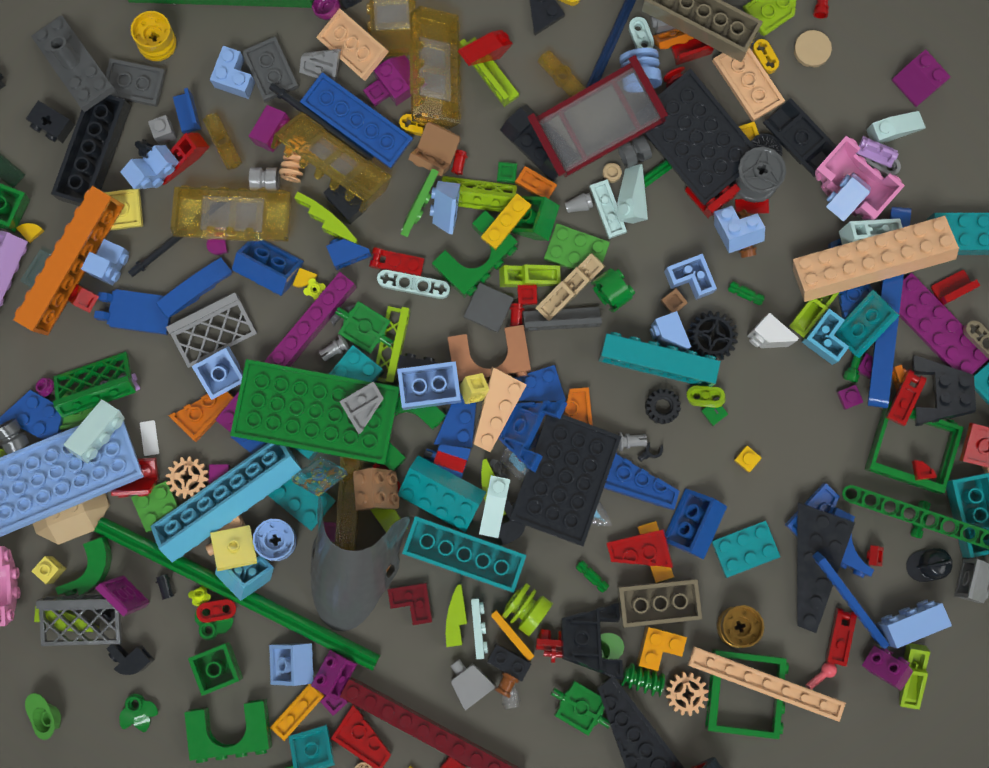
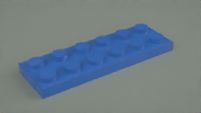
[300,72,413,169]

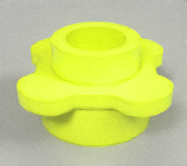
[303,278,326,300]
[188,586,211,606]

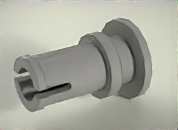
[319,334,350,361]
[618,432,647,451]

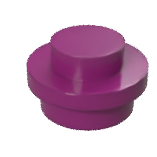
[36,378,54,397]

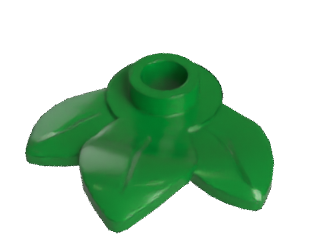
[195,606,234,640]
[119,694,158,732]

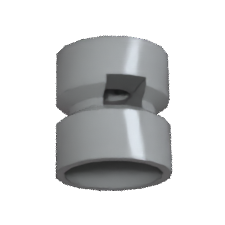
[249,167,280,192]

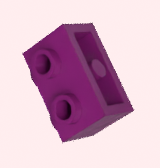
[249,105,292,152]
[862,646,913,691]
[311,650,357,700]

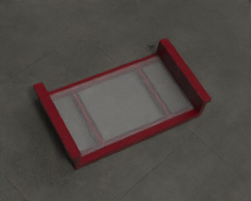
[527,55,668,178]

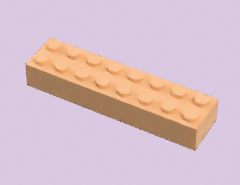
[793,216,959,302]

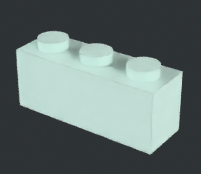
[63,399,125,464]

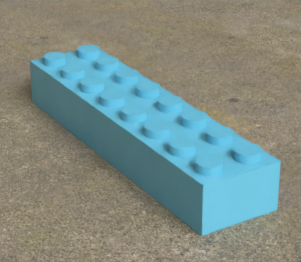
[150,443,302,563]

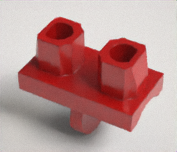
[536,629,562,663]

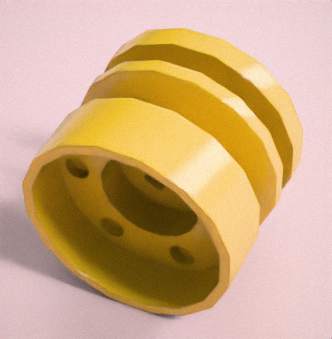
[131,11,177,61]

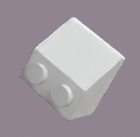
[747,313,799,348]

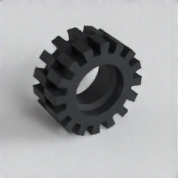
[645,389,681,424]

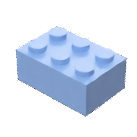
[397,361,461,410]
[876,600,952,648]

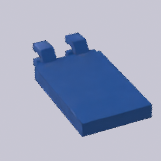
[94,289,171,335]

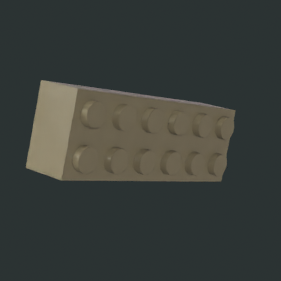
[642,0,763,62]

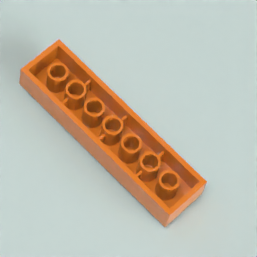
[13,186,125,336]

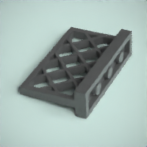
[36,595,122,646]

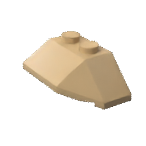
[33,493,110,545]

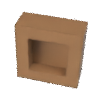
[661,289,688,313]

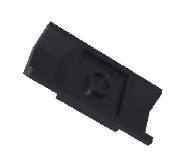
[763,98,836,177]
[500,105,579,182]

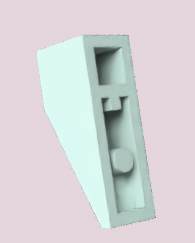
[866,111,926,144]
[617,164,648,224]
[839,218,903,245]
[479,475,510,538]

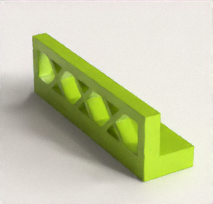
[460,37,519,107]
[442,176,517,212]
[376,306,411,385]

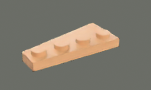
[473,367,526,452]

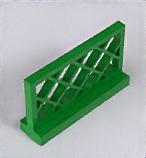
[53,352,136,418]

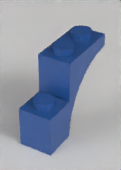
[832,508,874,578]

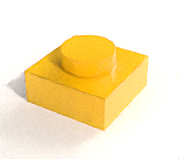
[734,446,762,473]

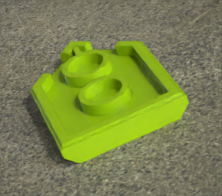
[742,0,796,36]

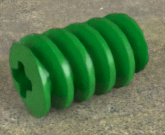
[621,663,665,697]

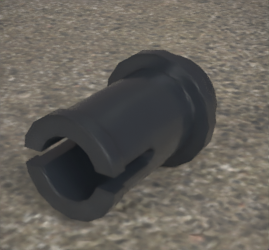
[155,574,174,600]

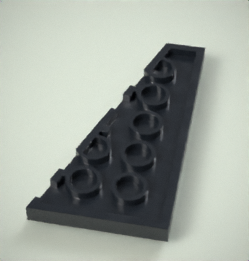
[797,502,855,633]
[597,677,684,768]

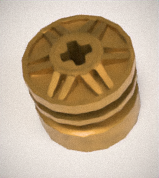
[716,605,765,648]

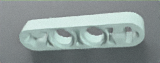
[377,270,450,299]

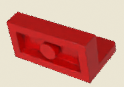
[671,39,714,65]
[931,270,981,305]

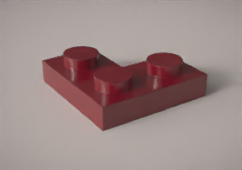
[388,583,432,625]

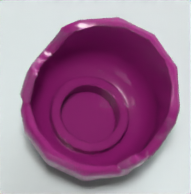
[312,0,340,20]

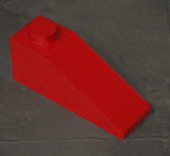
[458,30,513,66]
[163,133,210,185]

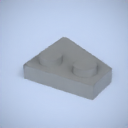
[299,49,341,82]
[339,381,384,434]

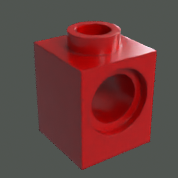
[67,284,99,313]

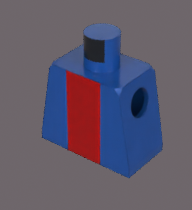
[423,444,471,479]

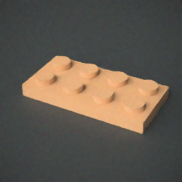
[316,8,389,81]
[712,48,785,122]

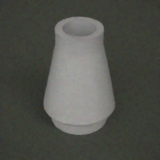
[565,193,594,213]

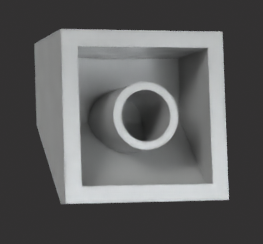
[954,559,989,604]

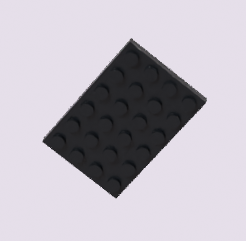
[635,68,756,206]
[509,414,622,547]

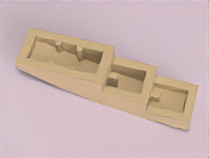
[536,253,606,321]

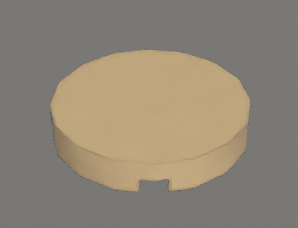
[794,30,832,68]

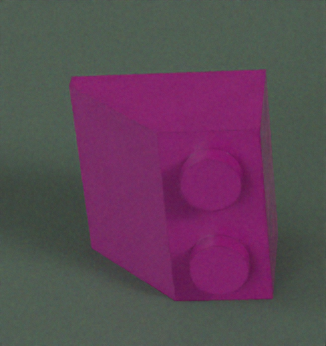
[892,49,951,107]
[374,55,427,106]

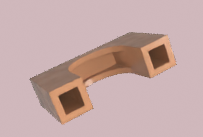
[448,325,531,386]

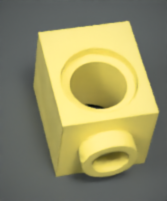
[459,373,489,404]
[32,556,67,584]

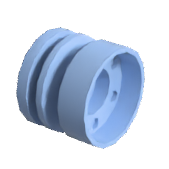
[619,48,662,93]
[253,519,297,561]

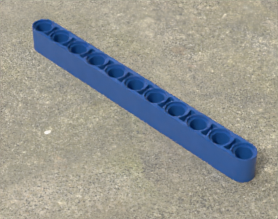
[867,207,911,408]

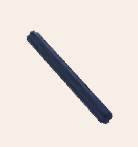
[586,0,636,88]

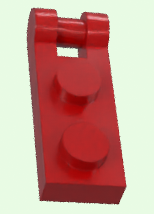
[369,247,425,276]
[885,369,927,426]
[826,608,857,667]

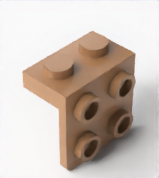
[408,122,461,176]
[353,468,399,511]

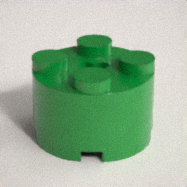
[591,268,635,313]

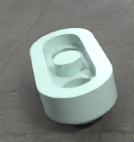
[629,17,654,49]

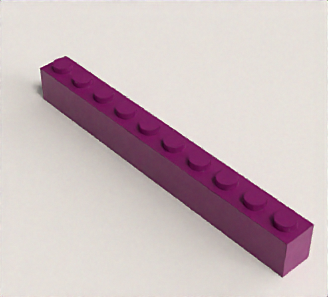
[215,272,357,432]

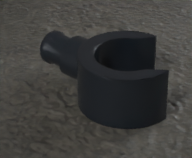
[637,442,663,462]

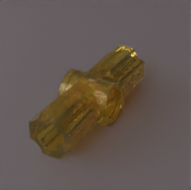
[538,50,585,97]
[203,113,242,170]

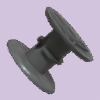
[732,147,786,203]

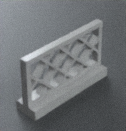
[166,293,257,368]

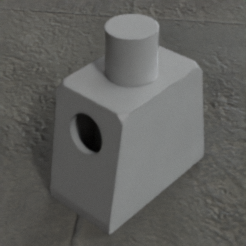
[450,659,496,711]

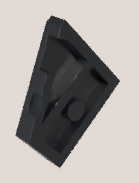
[529,0,565,36]

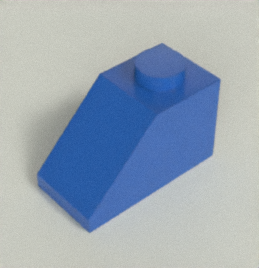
[326,239,371,270]

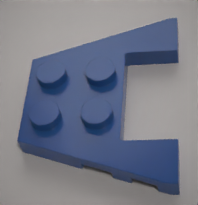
[0,390,64,440]
[498,400,567,472]

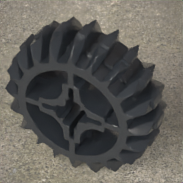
[687,311,738,361]

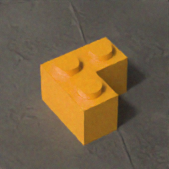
[636,626,687,671]

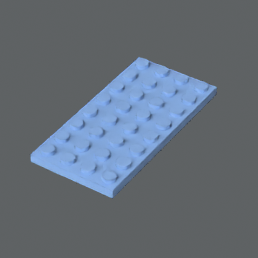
[0,409,144,537]

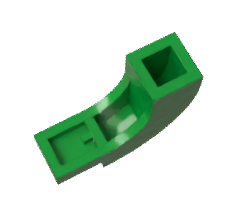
[56,537,112,596]

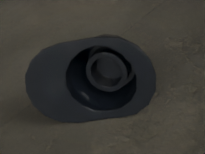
[906,548,953,582]

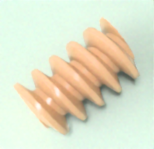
[279,140,309,183]

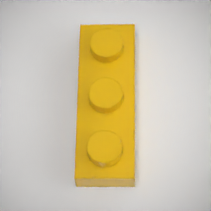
[481,194,532,250]

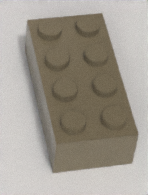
[617,579,702,628]

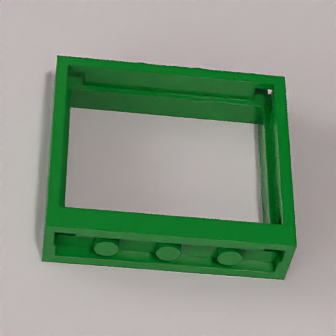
[864,401,964,494]
[705,649,789,739]

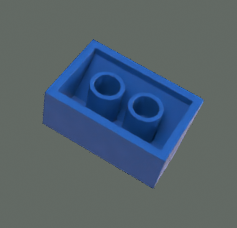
[232,235,304,296]
[665,489,727,560]

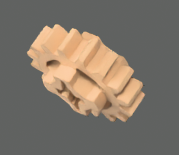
[166,457,209,499]
[665,672,709,716]

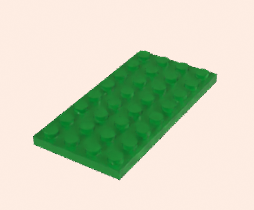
[230,359,400,465]

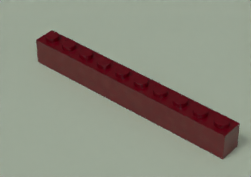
[340,677,520,768]

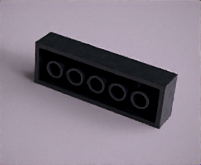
[51,95,131,206]

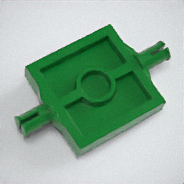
[335,301,394,354]
[550,680,610,736]

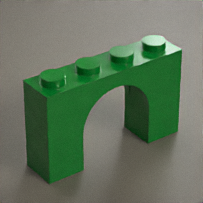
[432,210,518,298]
[385,392,446,471]
[184,699,272,763]

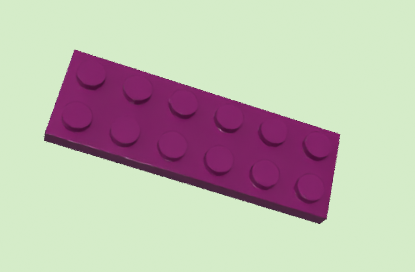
[899,273,988,374]

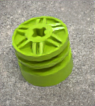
[502,583,553,636]

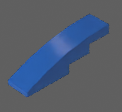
[156,257,232,319]

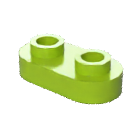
[686,386,726,408]

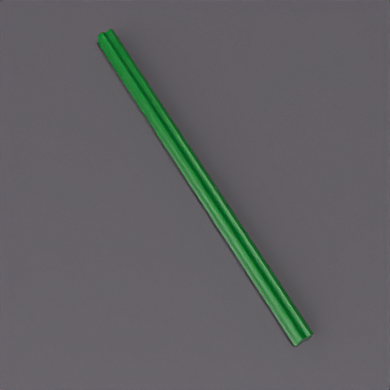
[94,517,381,671]

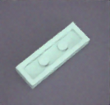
[589,180,627,239]
[471,598,488,659]

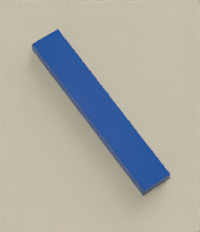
[812,552,890,649]

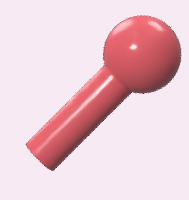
[805,662,837,690]

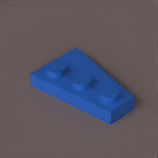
[515,365,566,402]
[434,392,476,448]
[785,483,840,537]

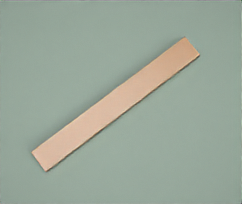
[688,646,846,722]

